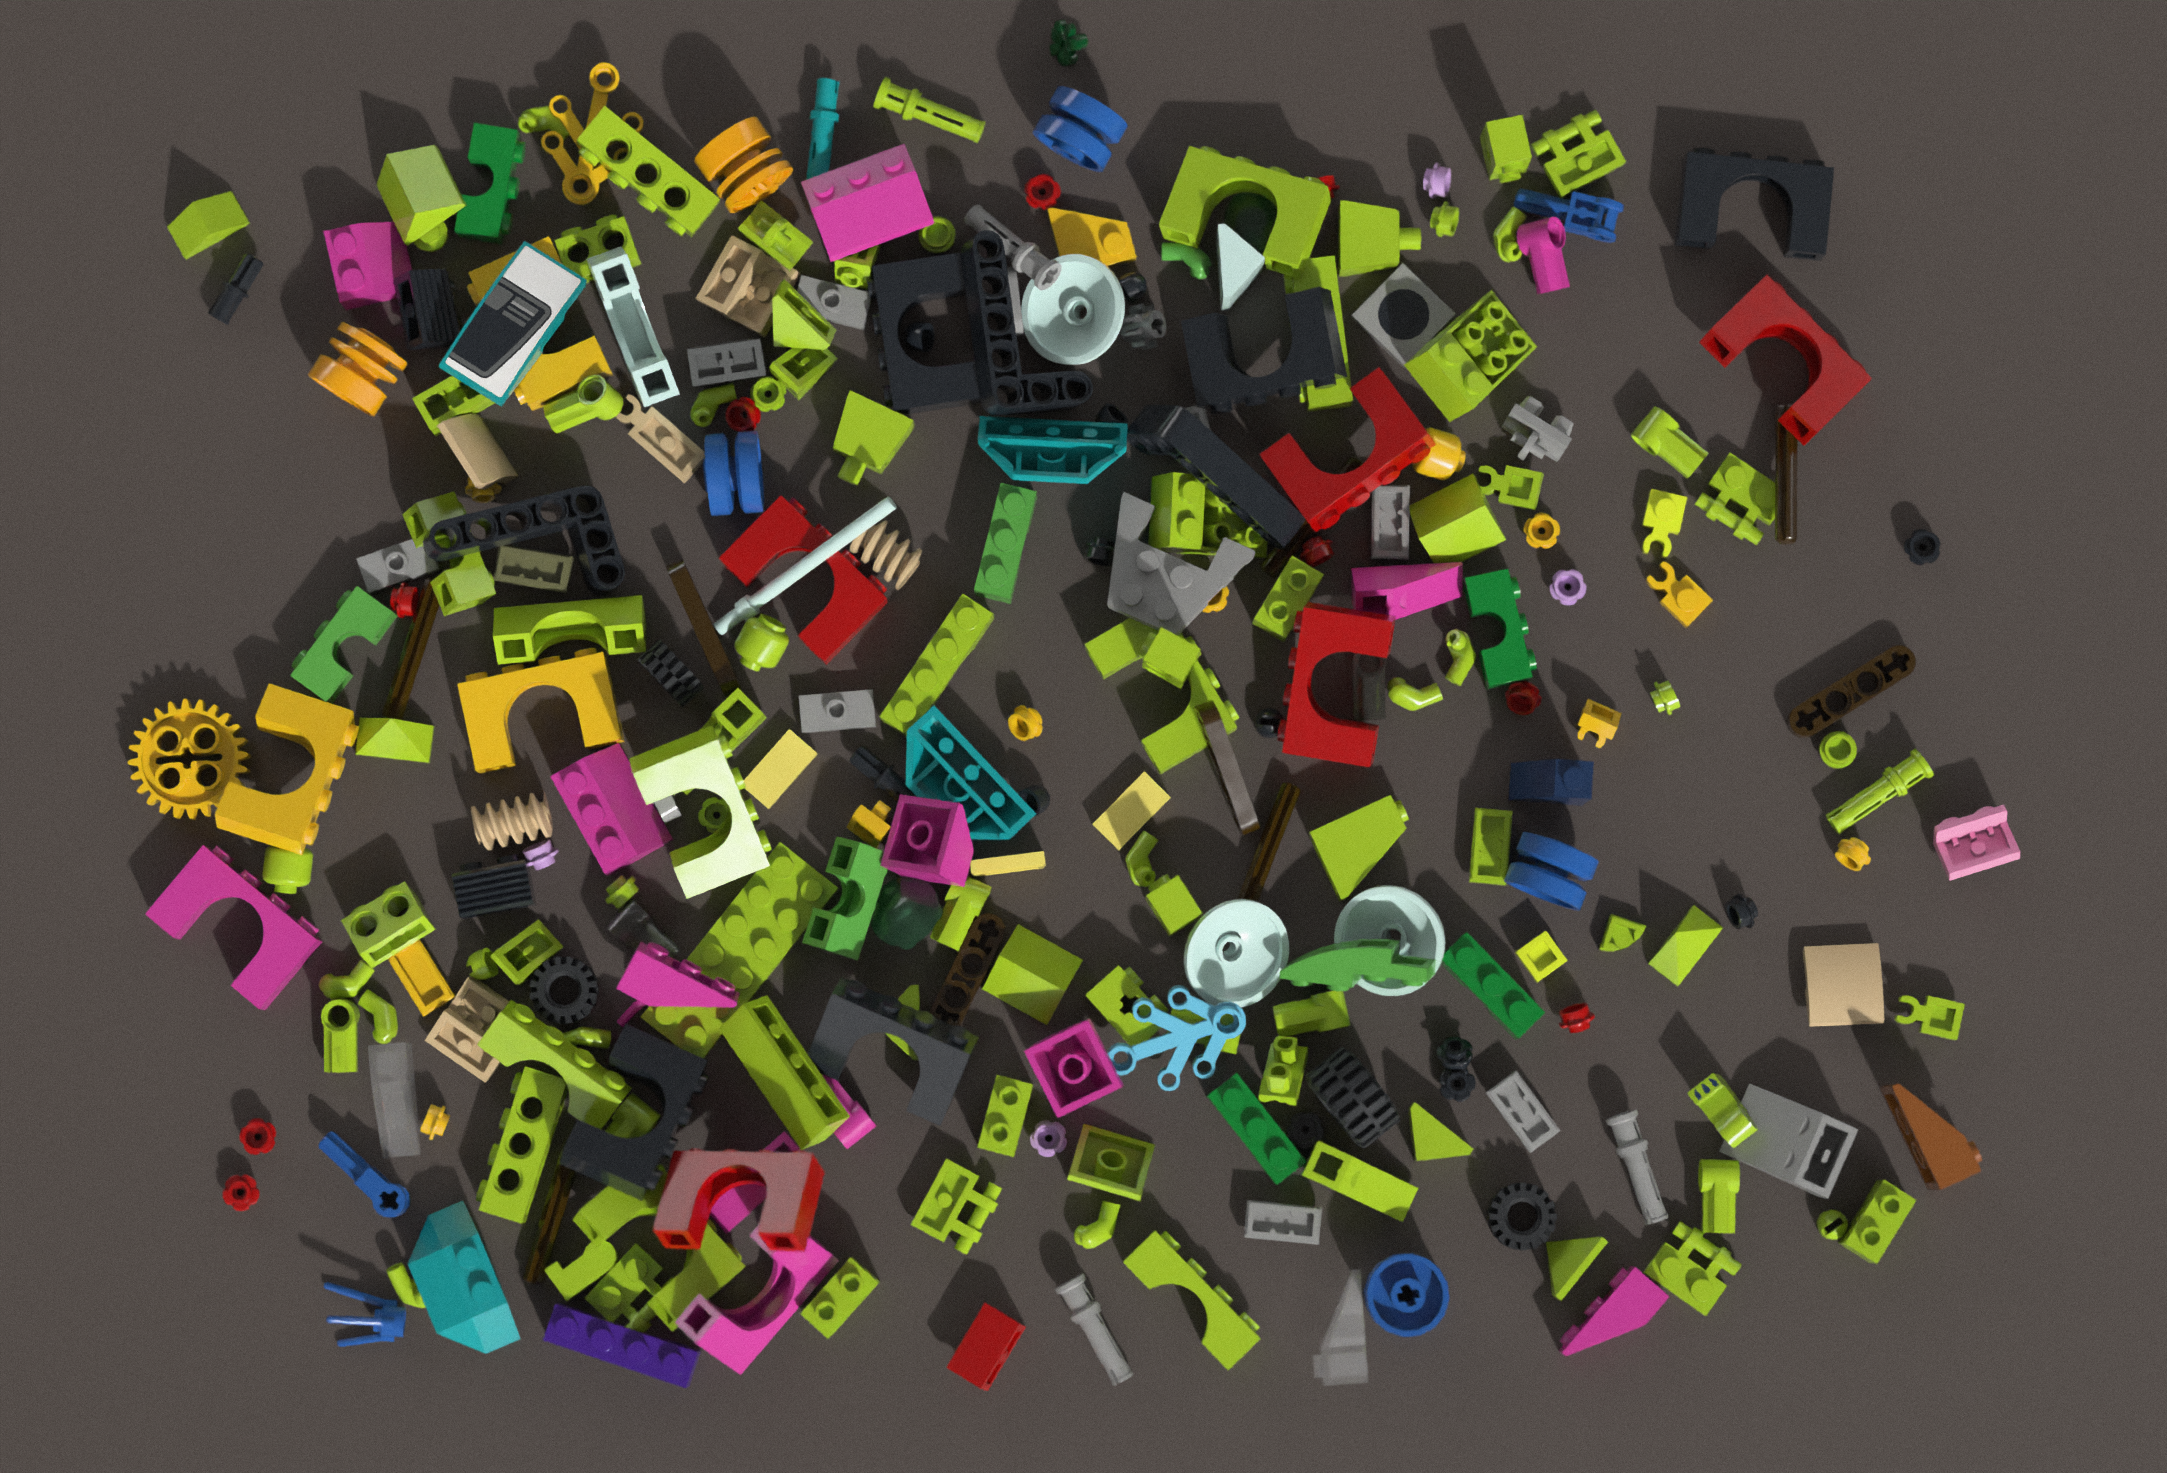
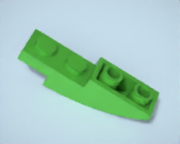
[1280,939,1436,991]

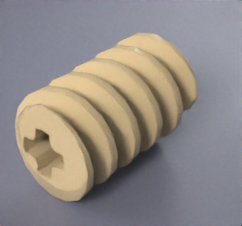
[850,520,922,590]
[471,792,553,851]

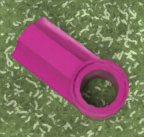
[1517,217,1570,294]
[822,1075,876,1149]

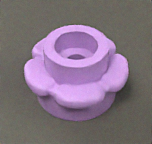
[1423,162,1451,199]
[1549,569,1586,605]
[523,839,559,870]
[1030,1120,1067,1157]

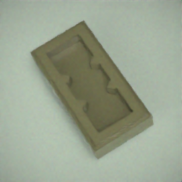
[493,545,574,594]

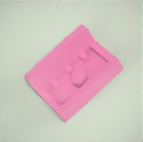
[1933,805,2020,881]

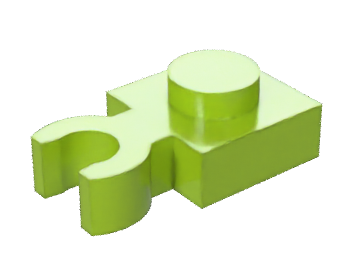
[1479,465,1544,510]
[1894,995,1965,1041]

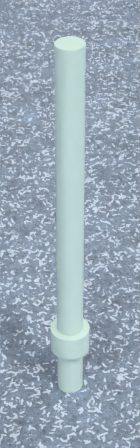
[714,496,897,635]

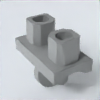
[1501,396,1573,462]

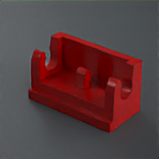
[946,1303,1026,1391]

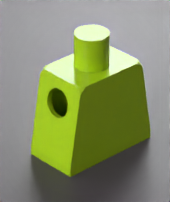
[1338,201,1421,277]
[833,390,915,486]

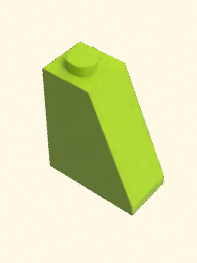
[1308,795,1409,902]

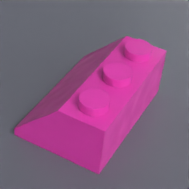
[801,144,935,262]
[550,743,673,876]

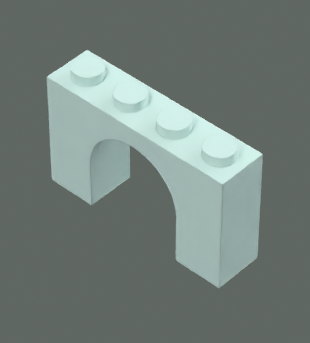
[586,247,680,407]

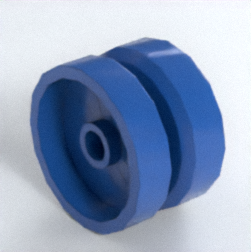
[1033,86,1128,172]
[703,431,764,516]
[1504,832,1599,911]
[1364,1253,1449,1337]

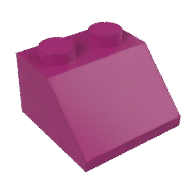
[324,222,412,310]
[880,794,974,887]
[1024,1019,1124,1118]

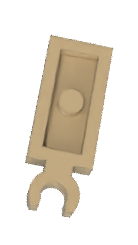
[616,395,705,484]

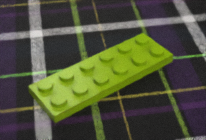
[641,842,839,1059]

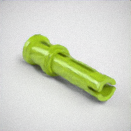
[873,77,986,143]
[1825,748,1934,835]

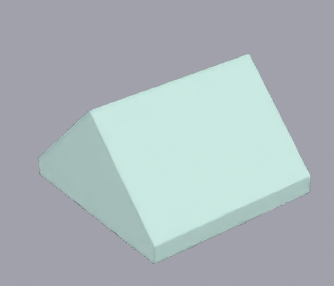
[1216,224,1265,311]

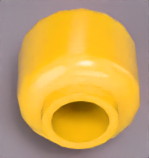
[1412,427,1466,480]

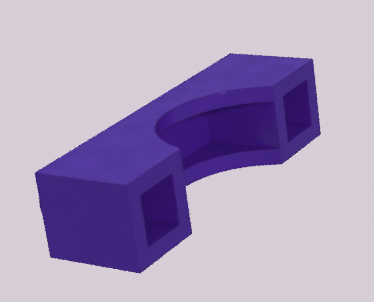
[543,1303,701,1388]

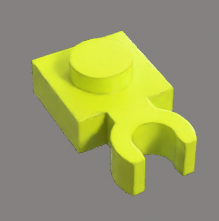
[1642,489,1687,558]

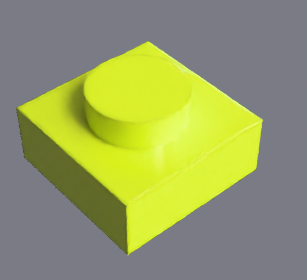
[1515,930,1568,983]

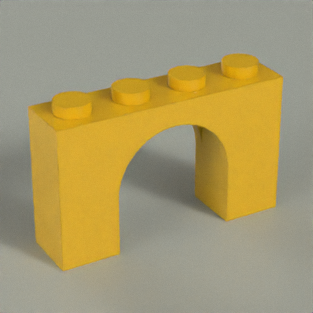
[466,236,613,411]
[457,648,625,774]
[215,683,359,855]

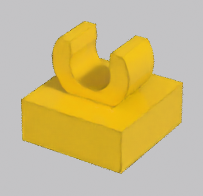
[1578,699,1622,748]
[846,800,891,848]

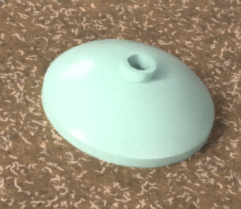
[1021,254,1125,365]
[1334,885,1445,996]
[1184,899,1289,1008]

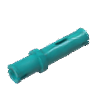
[806,78,840,180]

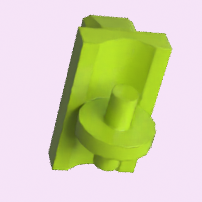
[738,200,813,271]
[1258,1036,1308,1105]

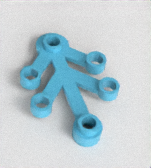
[1107,985,1246,1091]

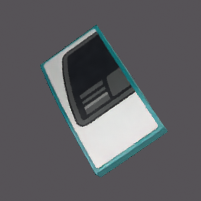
[439,241,587,407]

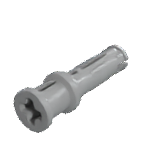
[964,205,1062,290]
[1605,1109,1668,1225]
[1054,1273,1134,1386]

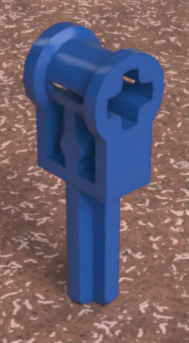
[1514,188,1624,243]
[318,1131,411,1218]

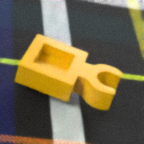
[1645,561,1713,628]

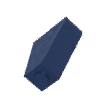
[1508,759,1594,806]

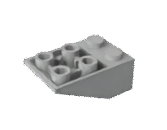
[1719,1083,1859,1198]

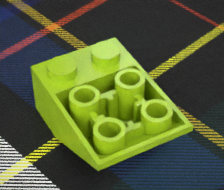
[1404,290,1537,422]
[1148,472,1267,558]

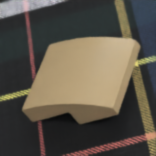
[695,235,801,338]
[437,414,518,490]
[1802,943,1884,1027]
[425,976,510,1083]

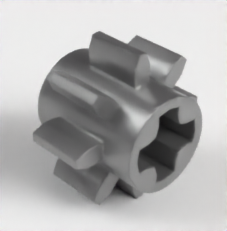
[1120,304,1166,350]

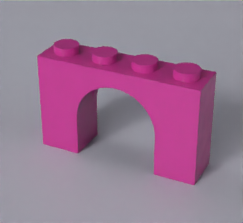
[145,845,323,1010]
[674,1225,839,1375]

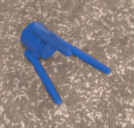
[323,1282,406,1347]

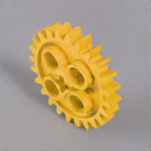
[128,698,251,820]

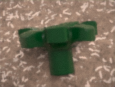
[1049,19,1088,67]

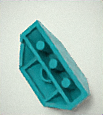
[978,416,1128,484]
[906,706,1036,840]
[408,1201,521,1354]

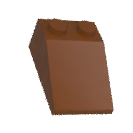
[1880,1083,1982,1190]

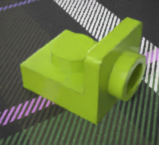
[834,243,882,290]

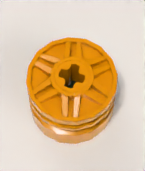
[694,117,793,213]
[308,322,407,417]

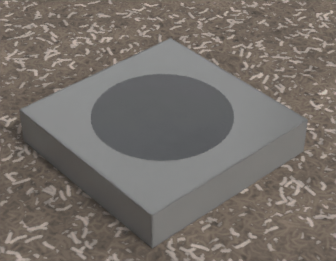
[1351,263,1456,368]

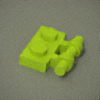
[1531,110,1626,198]
[1695,453,1775,545]
[911,1158,1002,1255]
[1643,1221,1742,1316]
[585,1243,674,1333]

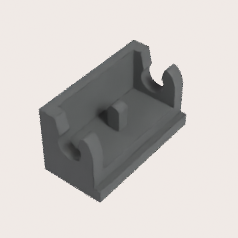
[687,337,766,386]

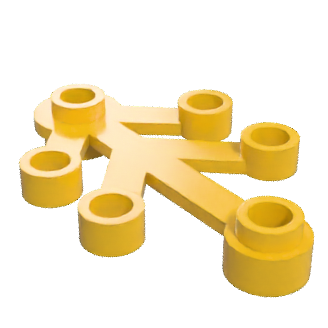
[541,63,644,205]

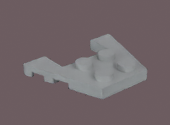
[1107,492,1255,636]

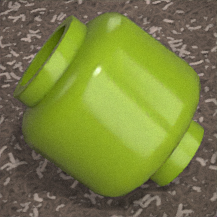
[734,614,789,671]
[262,845,313,894]

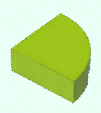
[1598,914,1646,952]

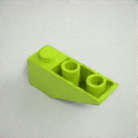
[1301,1141,1418,1222]

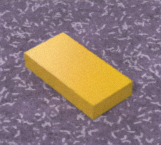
[388,939,456,1017]

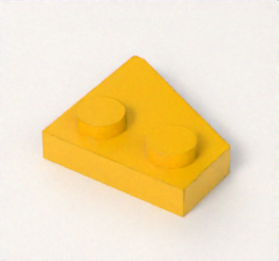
[1047,208,1137,267]

